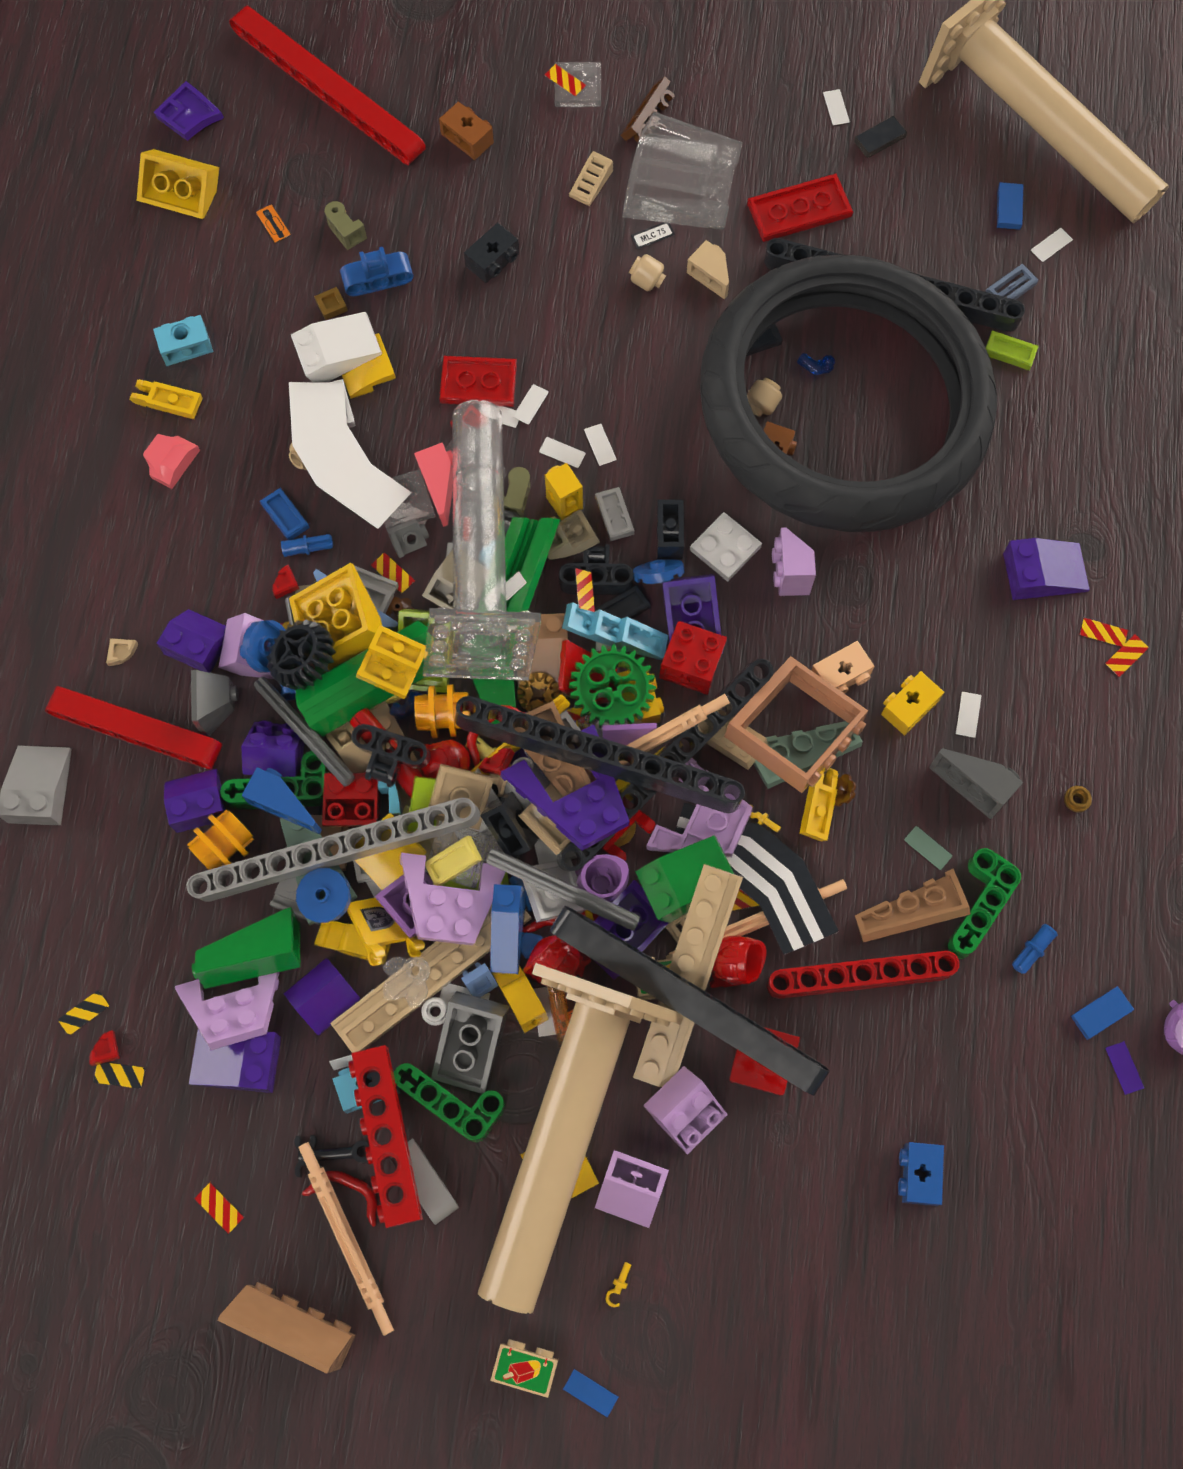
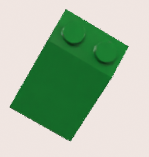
[635,835,735,923]

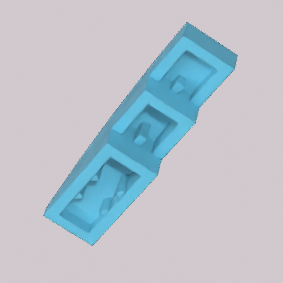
[562,602,668,660]

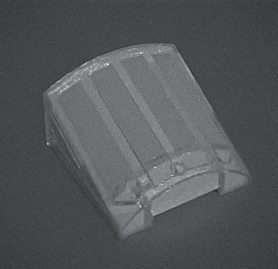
[622,112,743,230]

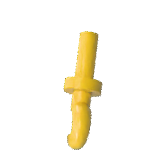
[750,805,781,833]
[605,1262,631,1308]

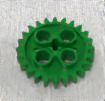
[569,644,656,729]

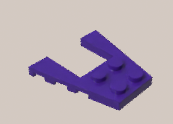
[500,724,630,851]

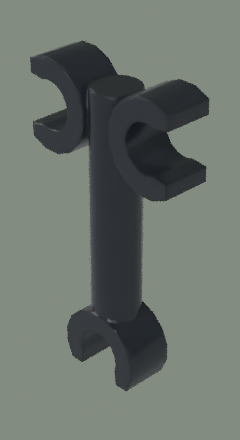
[294,1135,369,1177]

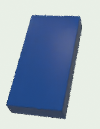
[997,182,1023,230]
[260,487,310,540]
[1070,986,1134,1040]

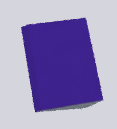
[284,958,361,1036]

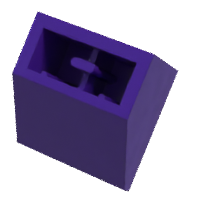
[241,721,305,777]

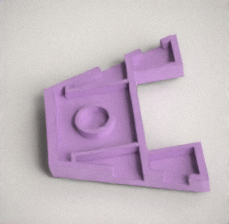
[647,758,753,858]
[400,853,505,945]
[175,972,279,1050]

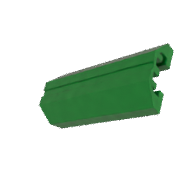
[471,517,560,654]
[295,621,444,737]

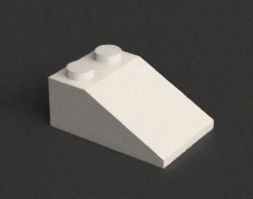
[291,312,382,383]

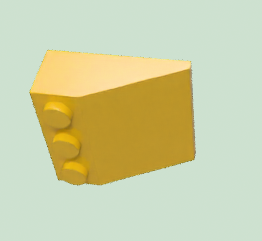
[289,563,382,673]

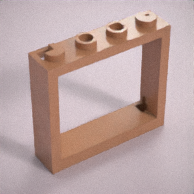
[724,656,868,793]

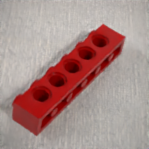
[348,1045,423,1228]

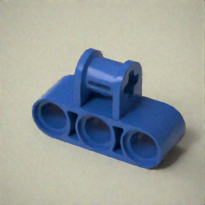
[340,247,414,296]

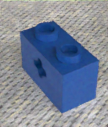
[898,1142,944,1206]

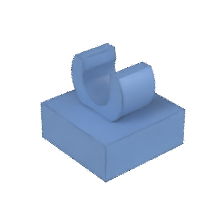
[461,962,498,998]

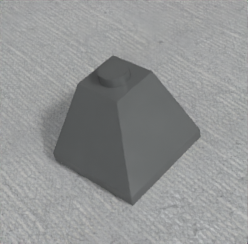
[191,670,239,737]

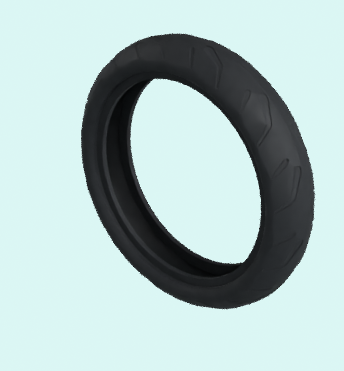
[700,255,997,532]

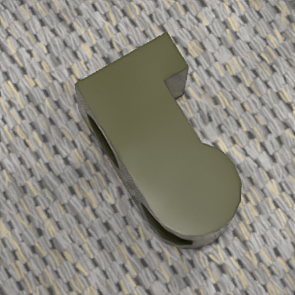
[324,201,367,250]
[497,467,531,517]

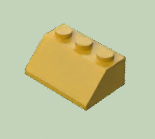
[137,149,219,219]

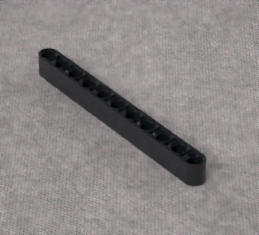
[764,238,1025,332]
[557,659,774,871]
[455,696,745,813]
[550,906,830,1096]

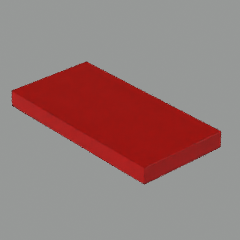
[747,173,853,242]

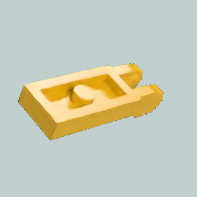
[129,379,203,419]
[800,768,838,841]

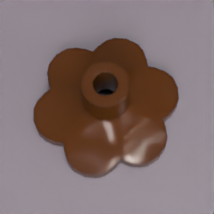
[386,597,414,622]
[834,774,856,807]

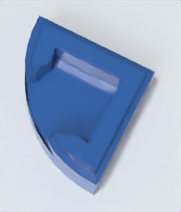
[521,932,543,961]

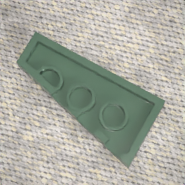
[753,721,863,789]

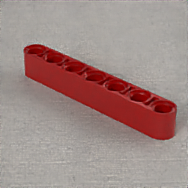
[45,686,223,770]
[767,951,959,999]

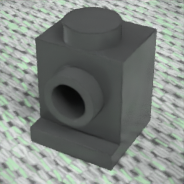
[387,518,429,558]

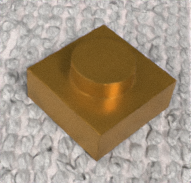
[314,287,348,320]

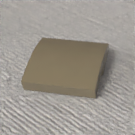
[548,509,600,559]

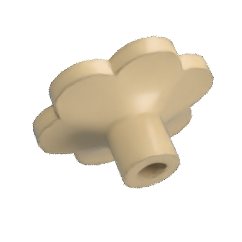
[489,767,509,797]

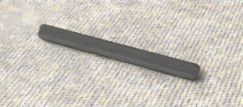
[254,677,355,786]
[486,849,640,930]

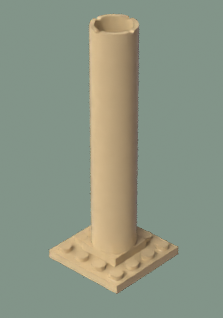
[919,0,1169,223]
[478,963,683,1314]

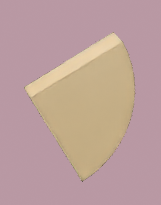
[106,639,138,666]

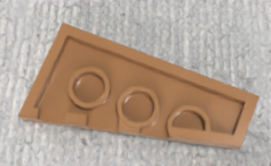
[515,701,591,798]
[855,869,970,942]

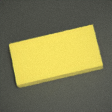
[425,836,482,886]

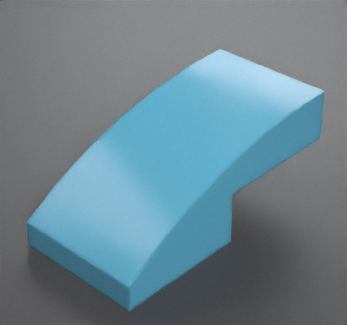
[378,770,403,817]

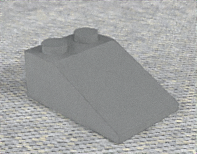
[0,746,72,825]

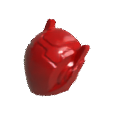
[416,740,473,779]
[523,935,591,990]
[709,936,767,988]

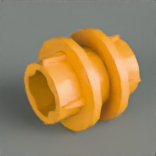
[414,684,470,738]
[187,810,254,870]

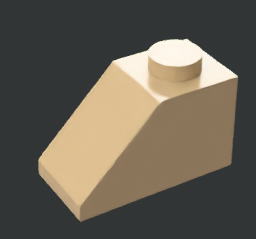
[687,240,729,299]
[325,722,371,773]

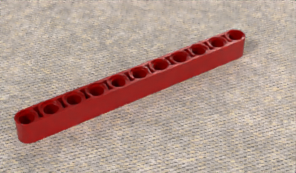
[229,6,426,165]

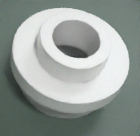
[421,997,448,1026]

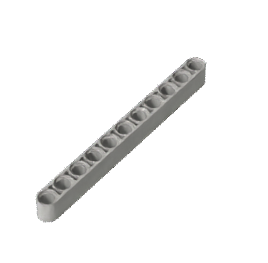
[187,798,480,902]

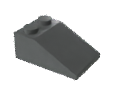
[929,748,1023,820]
[431,991,510,1094]

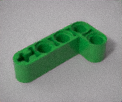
[220,751,329,810]
[948,848,1021,959]
[394,1063,505,1142]

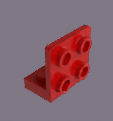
[659,621,727,695]
[558,640,617,705]
[729,1027,800,1096]

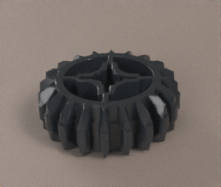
[266,619,336,690]

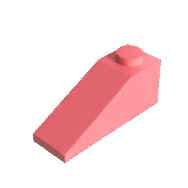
[414,442,456,527]

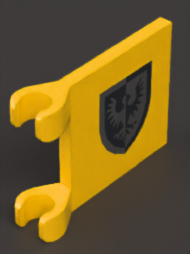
[347,898,425,966]

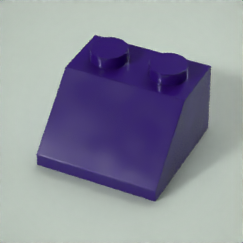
[157,609,226,673]
[164,769,227,833]

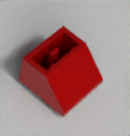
[322,773,382,827]

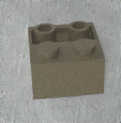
[422,550,492,622]

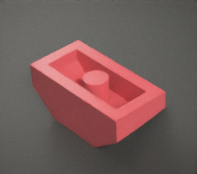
[143,434,200,489]

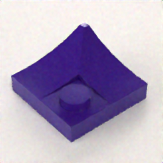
[153,81,224,141]

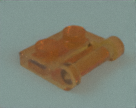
[547,986,570,1047]

